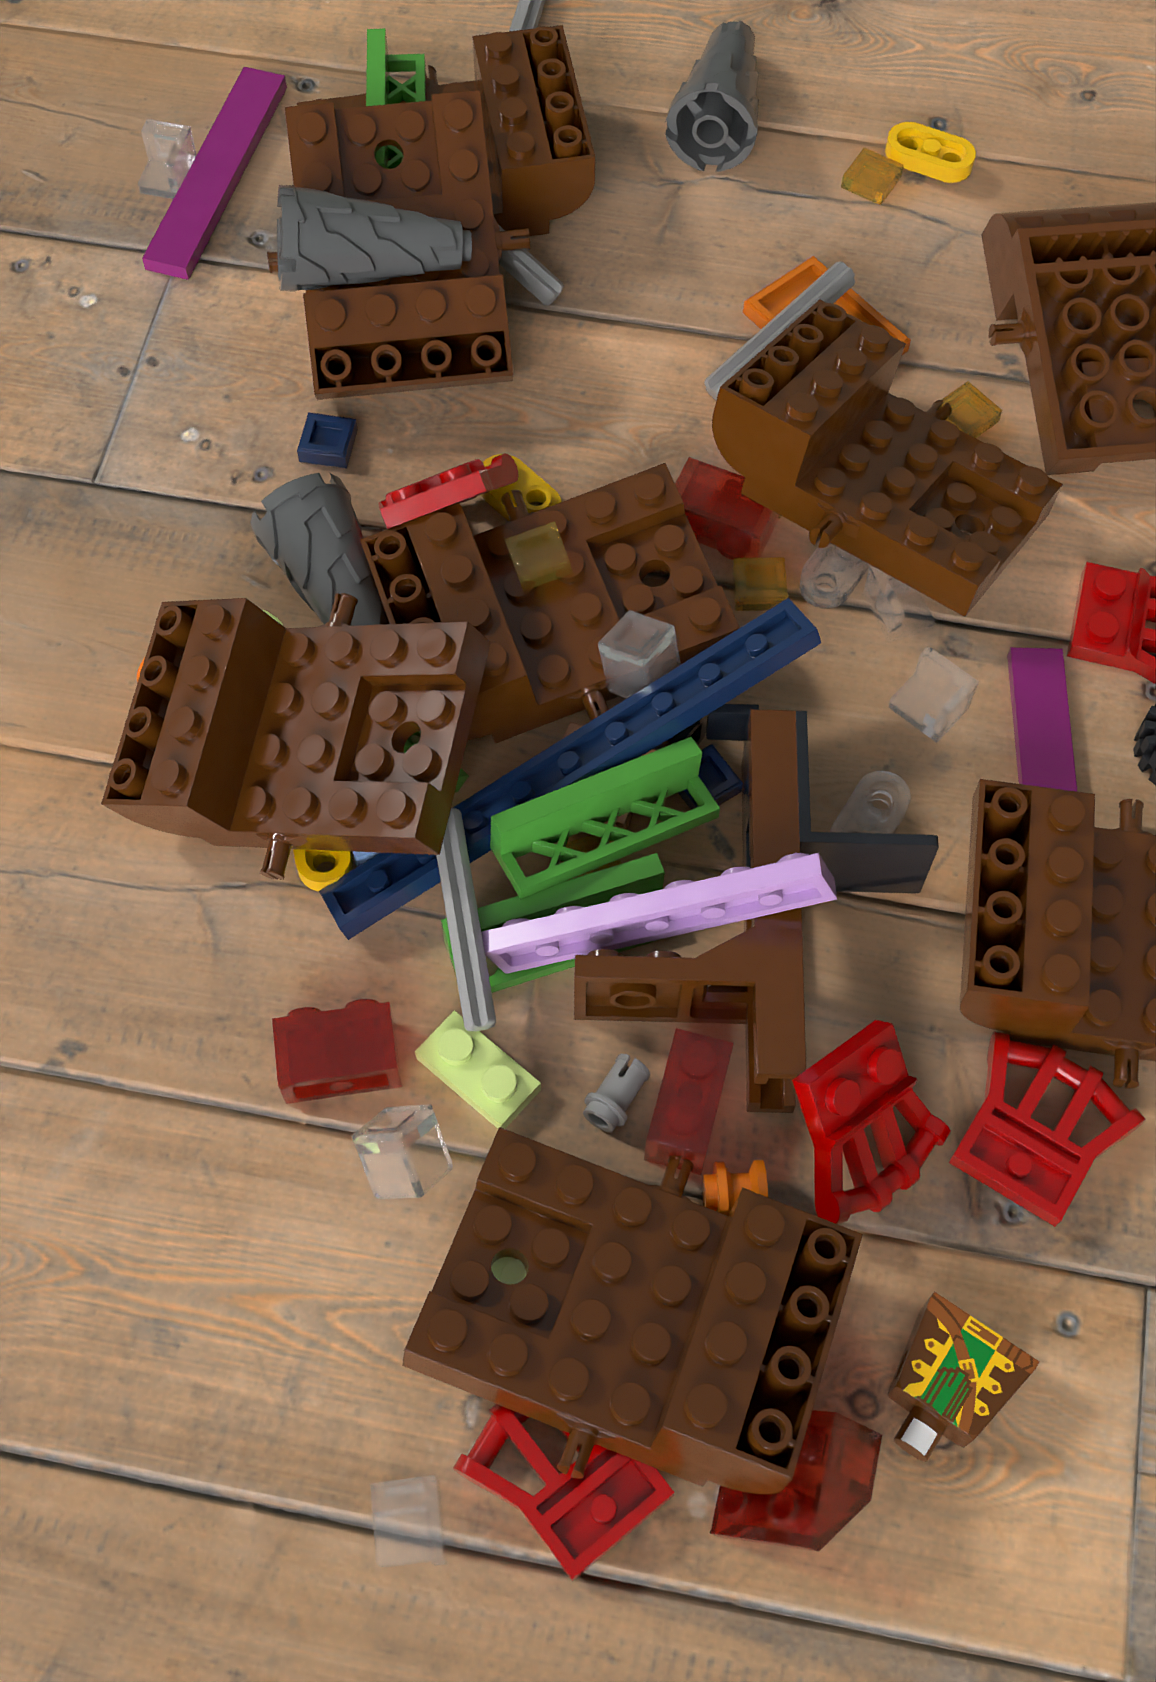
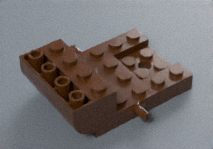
[297,25,596,236]
[267,90,531,400]
[981,202,1156,475]
[712,299,1063,617]
[360,463,740,744]
[101,593,491,880]
[960,779,1156,1089]
[402,1127,863,1494]

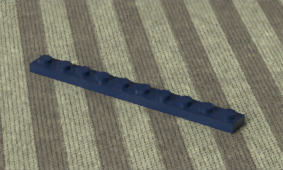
[319,598,822,940]

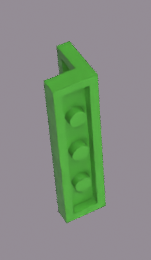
[366,28,426,169]
[490,736,720,900]
[441,853,665,993]

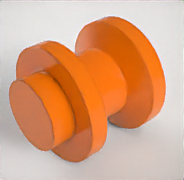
[702,1160,768,1216]

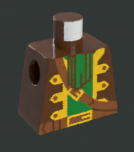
[888,1291,1040,1462]

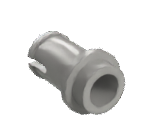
[583,1054,651,1132]

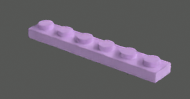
[482,853,837,974]

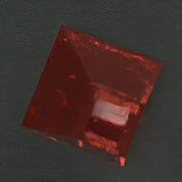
[710,1410,882,1552]

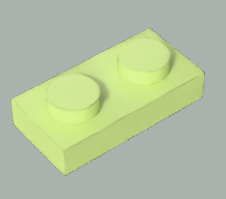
[415,1010,541,1129]

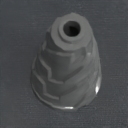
[665,21,759,172]
[277,185,472,292]
[250,473,390,626]

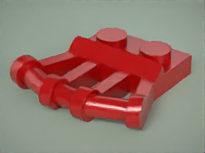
[379,453,519,529]
[1067,562,1156,684]
[792,1020,951,1225]
[948,1031,1146,1227]
[453,1404,675,1582]

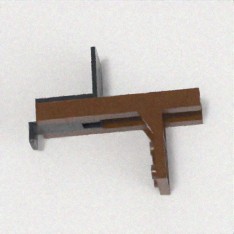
[574,704,939,1113]

